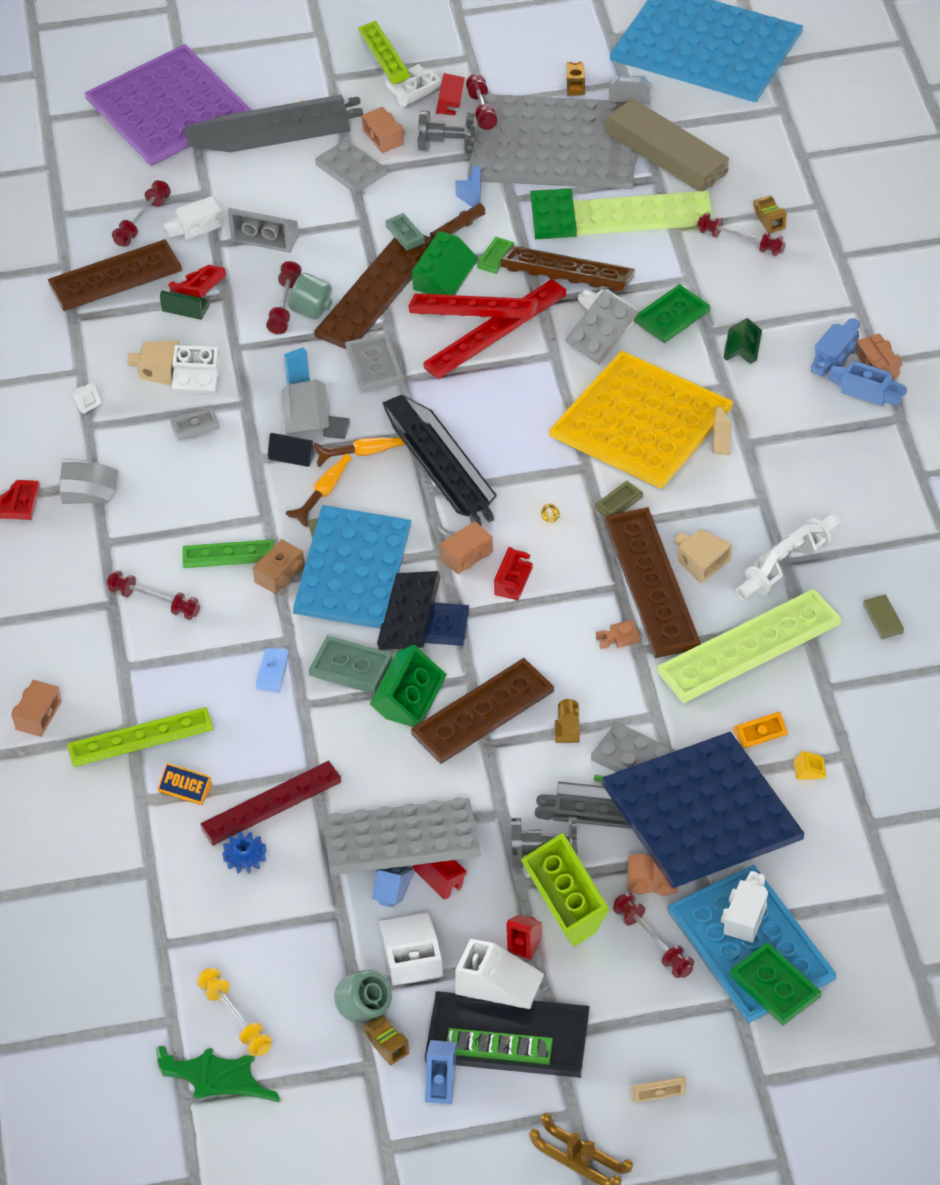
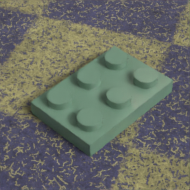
[309,635,393,694]

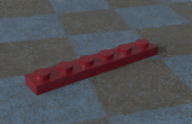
[200,760,341,846]

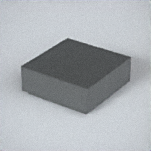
[323,416,350,439]

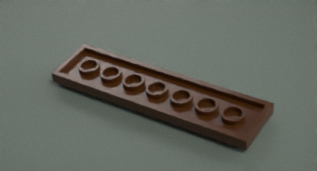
[314,234,434,349]
[604,507,701,658]

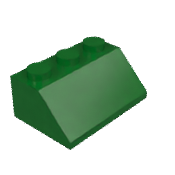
[412,231,478,295]
[370,644,447,727]

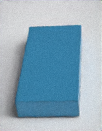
[284,347,310,384]

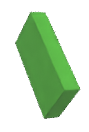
[477,236,515,274]

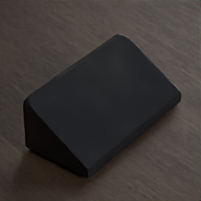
[268,433,314,467]

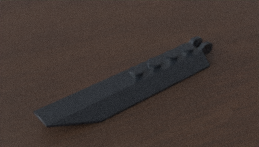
[382,394,497,526]

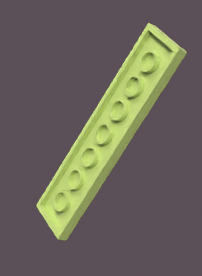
[573,191,713,235]
[657,588,841,704]

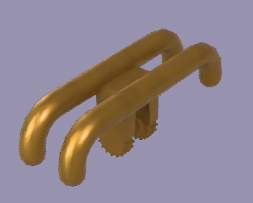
[529,1113,633,1185]

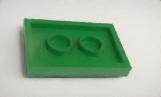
[530,188,577,240]
[634,284,710,343]
[729,942,821,1026]

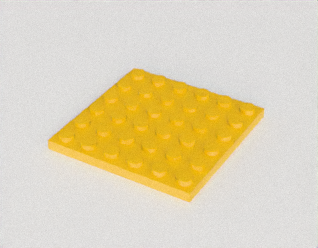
[549,350,733,489]

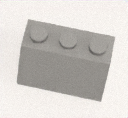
[228,208,299,253]

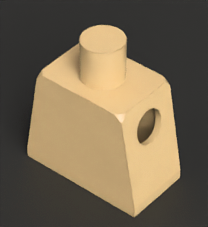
[127,341,179,385]
[674,530,732,584]

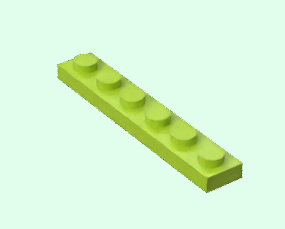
[358,20,410,84]
[67,707,213,767]

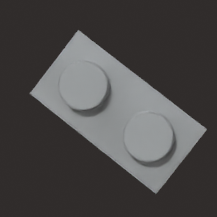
[170,408,220,441]

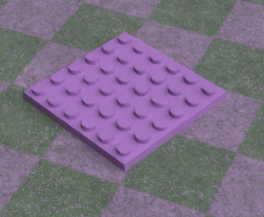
[85,44,252,166]

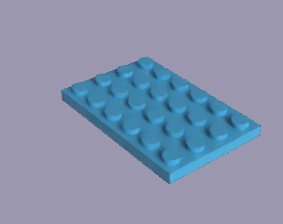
[293,505,411,629]
[667,865,836,1023]

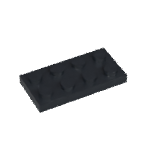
[377,571,441,650]

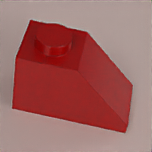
[506,915,542,960]

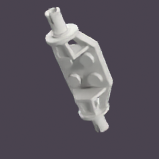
[735,513,840,601]

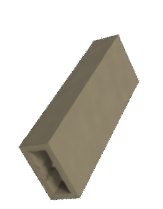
[605,98,729,191]

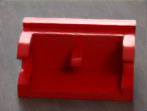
[435,73,465,115]
[494,547,533,601]
[413,860,467,900]

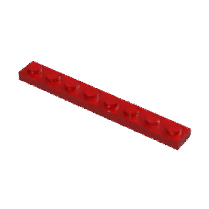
[423,279,566,379]

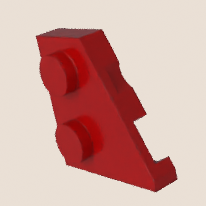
[168,265,227,298]
[0,480,40,520]

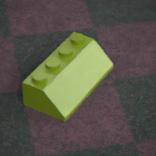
[521,832,610,947]

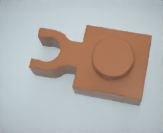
[596,620,640,649]

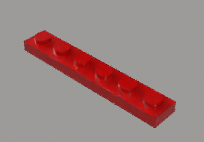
[408,293,538,319]

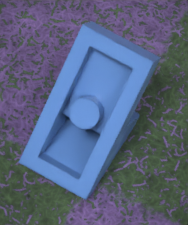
[455,166,481,207]

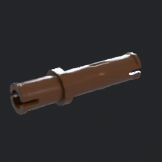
[430,203,486,238]

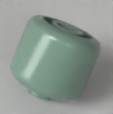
[288,273,333,320]
[334,970,392,1023]

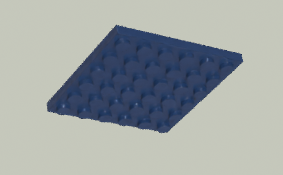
[601,731,805,889]

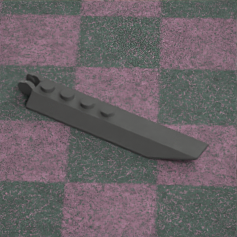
[185,94,364,153]
[534,781,632,829]

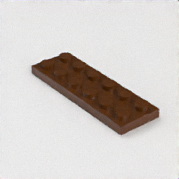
[48,239,182,311]
[501,246,635,291]
[411,658,554,764]

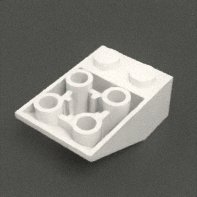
[379,912,443,986]
[455,939,544,1009]

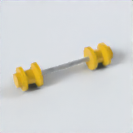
[197,968,272,1056]

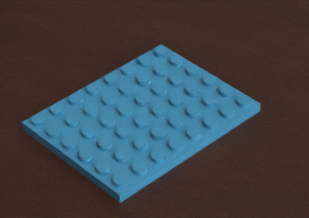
[610,0,803,103]

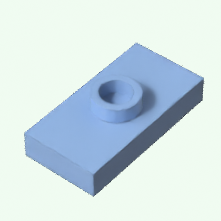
[256,648,289,692]

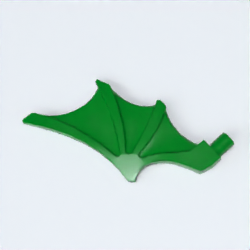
[156,1046,280,1102]

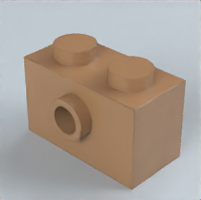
[253,539,305,594]

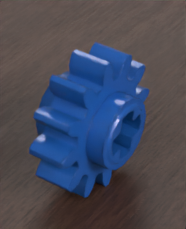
[222,832,267,874]

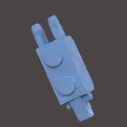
[811,318,860,377]
[829,361,907,406]

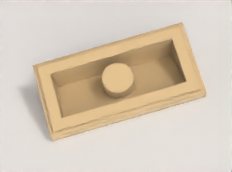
[713,407,731,455]
[630,1077,686,1103]

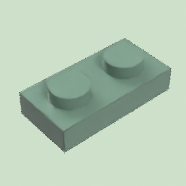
[385,213,425,251]

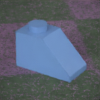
[372,866,415,907]
[425,1040,456,1104]

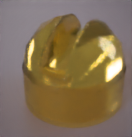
[541,503,560,523]

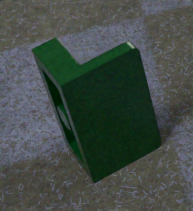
[160,290,210,320]
[723,318,762,364]

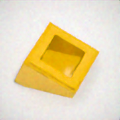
[794,751,826,780]

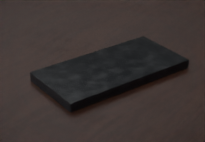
[425,991,590,1078]

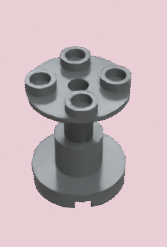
[418,110,475,154]
[511,816,578,868]

